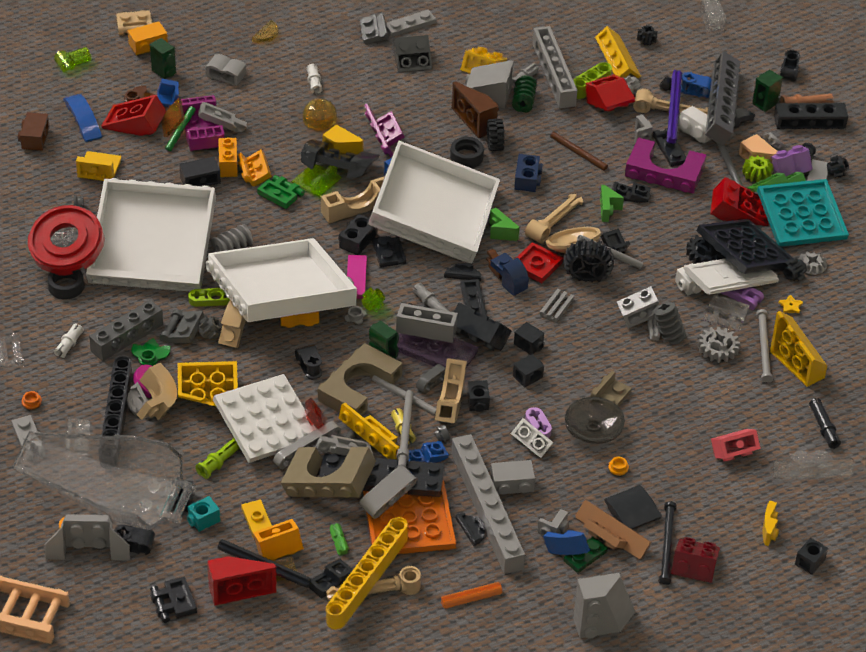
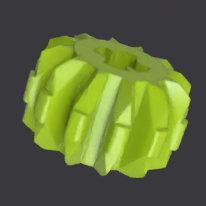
[742,155,773,183]

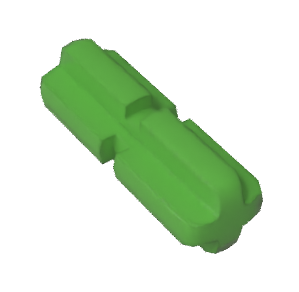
[330,523,349,555]

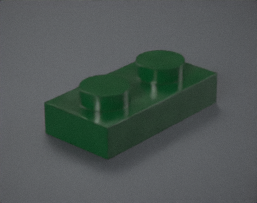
[563,536,608,573]

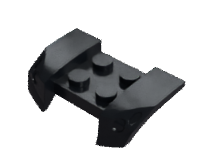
[301,139,380,178]

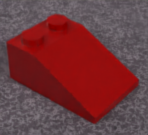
[101,95,166,136]
[207,556,277,606]

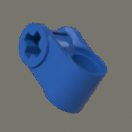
[681,72,712,98]

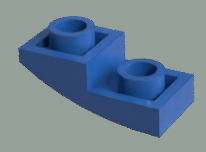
[408,441,449,463]
[543,530,590,555]

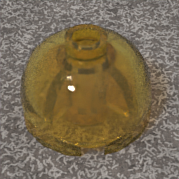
[303,98,337,131]

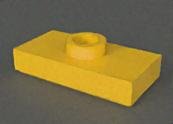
[241,500,272,539]

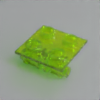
[291,164,342,197]

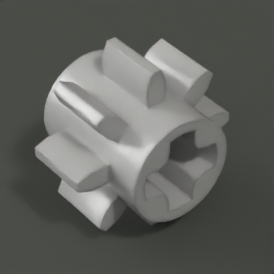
[624,75,641,96]

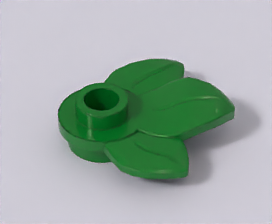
[131,338,171,366]

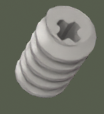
[211,224,253,252]

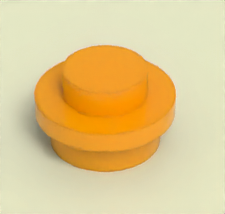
[608,457,629,476]

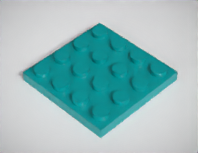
[757,179,849,247]

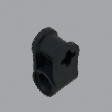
[780,50,800,81]
[295,344,322,380]
[114,524,155,555]

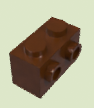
[18,112,50,151]

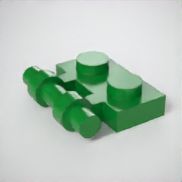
[257,175,305,209]

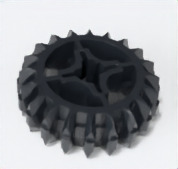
[563,239,614,283]

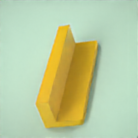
[595,26,641,78]

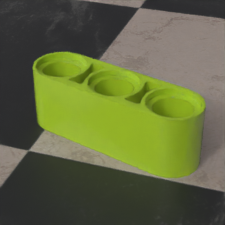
[573,62,612,99]

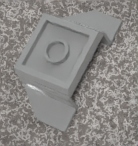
[45,514,130,560]

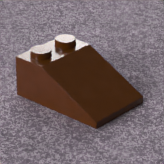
[452,81,499,138]

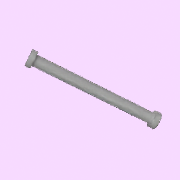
[756,309,773,382]

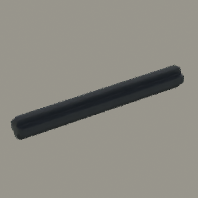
[217,539,312,588]

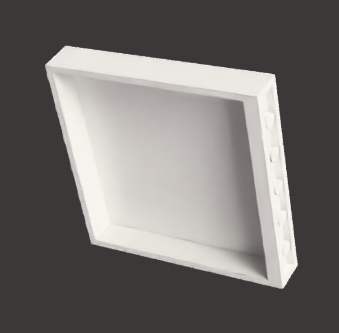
[368,141,500,263]
[86,178,216,292]
[206,238,357,322]

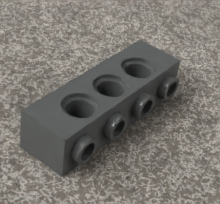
[89,300,163,362]

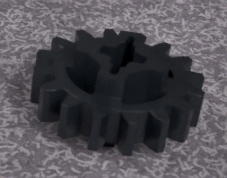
[686,235,726,264]

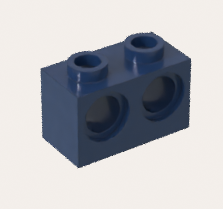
[514,154,543,192]

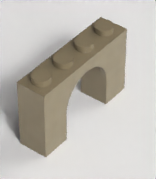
[317,343,402,416]
[281,447,376,498]

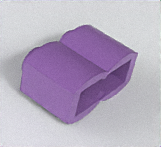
[771,145,812,176]

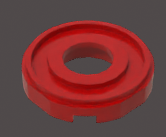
[28,205,105,275]

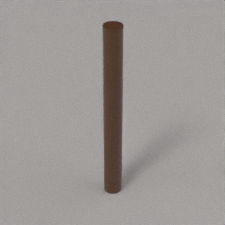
[550,132,608,171]

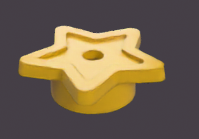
[778,295,803,313]

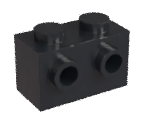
[179,156,221,187]

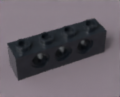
[774,103,848,129]

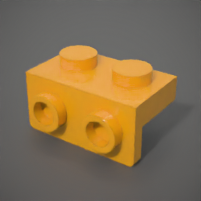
[238,150,272,186]

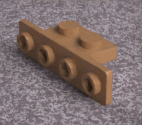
[575,500,651,559]

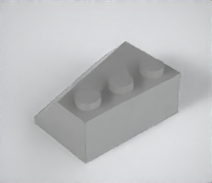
[573,573,635,639]

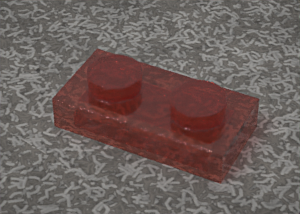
[305,397,324,429]

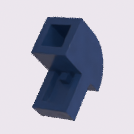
[490,253,529,296]

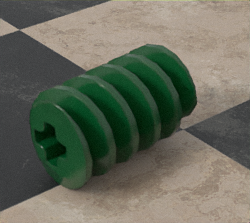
[512,75,537,113]

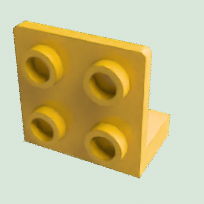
[460,47,507,73]
[76,151,121,181]

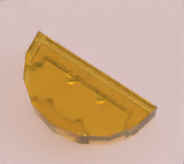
[252,20,278,43]

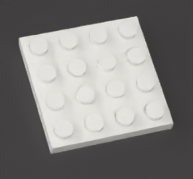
[213,374,316,463]

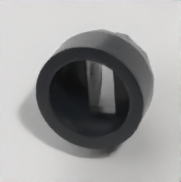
[659,75,672,90]

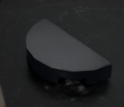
[444,263,481,281]
[455,513,485,546]

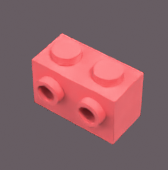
[711,429,761,461]

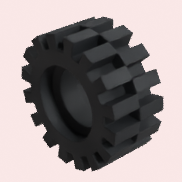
[487,119,505,151]

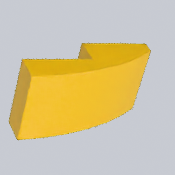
[763,500,779,546]

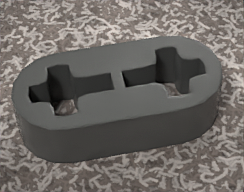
[416,364,446,394]

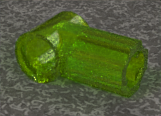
[54,46,91,72]

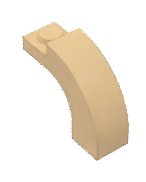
[218,300,246,348]
[435,358,467,423]
[136,362,177,420]

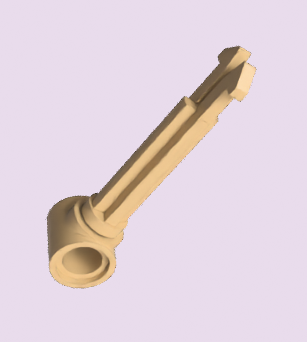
[633,89,708,114]
[525,194,583,244]
[327,566,421,600]

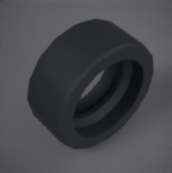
[450,136,484,168]
[47,269,84,300]

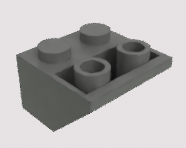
[392,35,432,72]

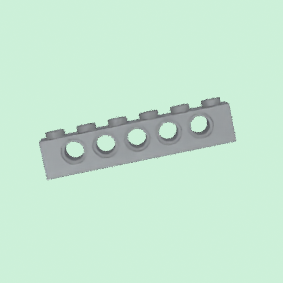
[532,26,577,109]

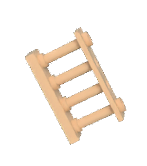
[0,575,70,644]

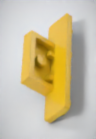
[339,403,399,460]

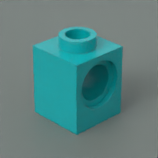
[187,496,220,532]

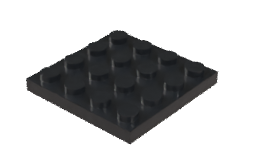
[696,219,794,274]

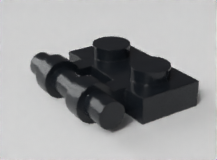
[150,576,197,623]

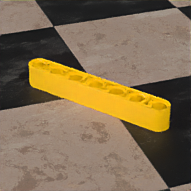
[326,517,408,630]

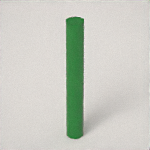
[165,106,196,151]

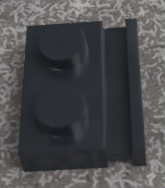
[372,236,406,268]

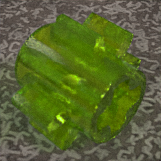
[362,287,385,312]

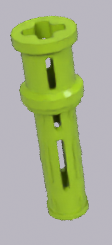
[195,438,240,479]

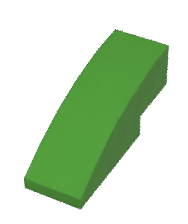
[747,172,806,192]

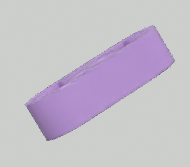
[525,407,552,438]

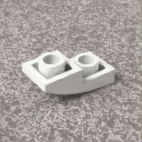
[511,418,553,458]

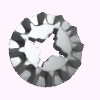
[763,132,787,151]
[798,251,827,275]

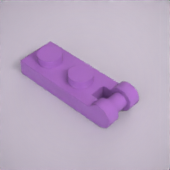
[721,287,764,310]

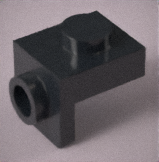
[601,228,630,254]

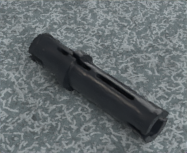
[809,398,841,449]

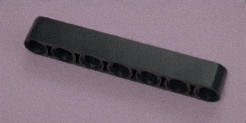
[99,356,132,470]

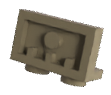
[590,371,632,415]

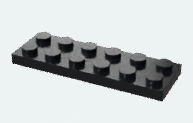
[319,454,445,497]

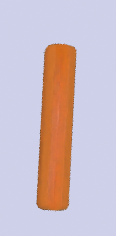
[441,582,502,609]

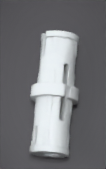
[307,64,322,93]
[54,324,84,358]

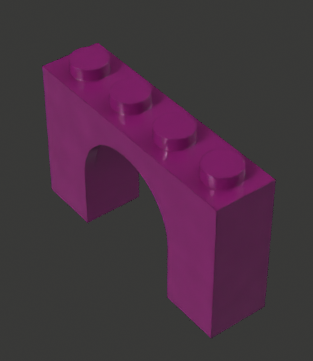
[625,138,707,194]

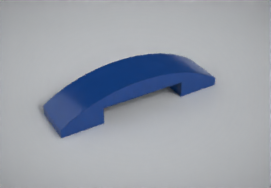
[63,94,102,142]

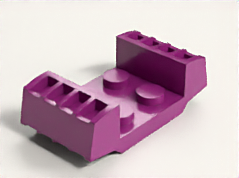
[179,95,225,151]

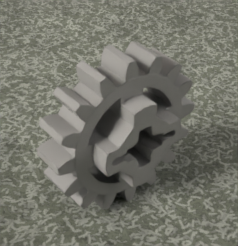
[697,327,740,363]

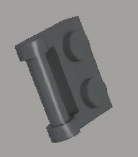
[159,309,205,343]

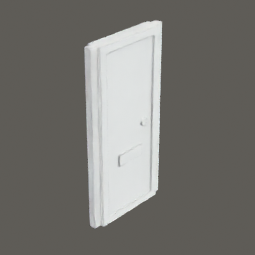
[683,259,779,295]

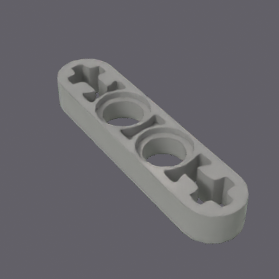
[273,421,342,470]

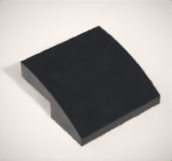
[604,485,662,530]

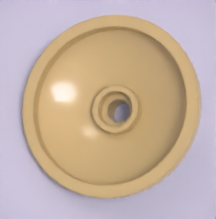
[546,227,601,254]

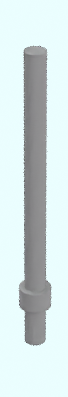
[397,390,413,467]

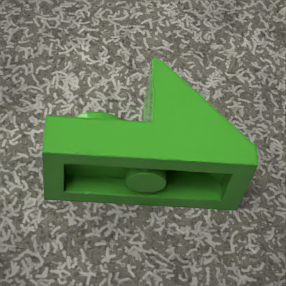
[600,185,624,222]
[489,207,520,241]

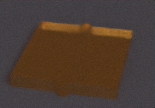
[162,98,184,137]

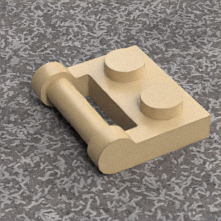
[116,10,152,35]

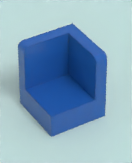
[157,79,179,107]

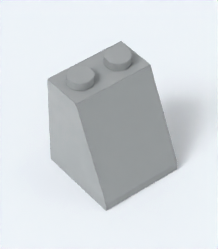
[465,61,514,108]

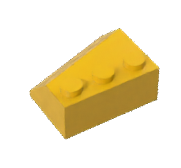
[770,311,827,387]
[178,361,238,406]

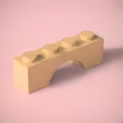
[321,176,385,223]

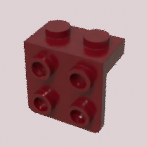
[671,537,720,583]

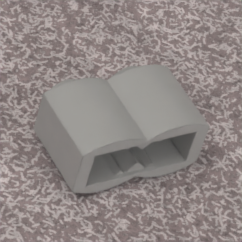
[206,54,246,86]

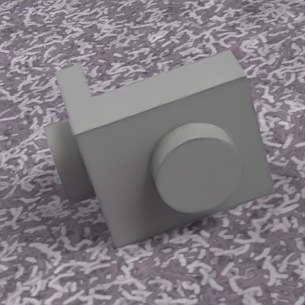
[634,114,653,143]
[537,509,569,537]

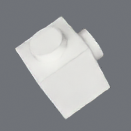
[675,263,702,295]

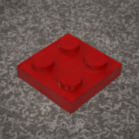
[515,242,563,284]

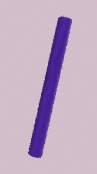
[667,70,682,144]

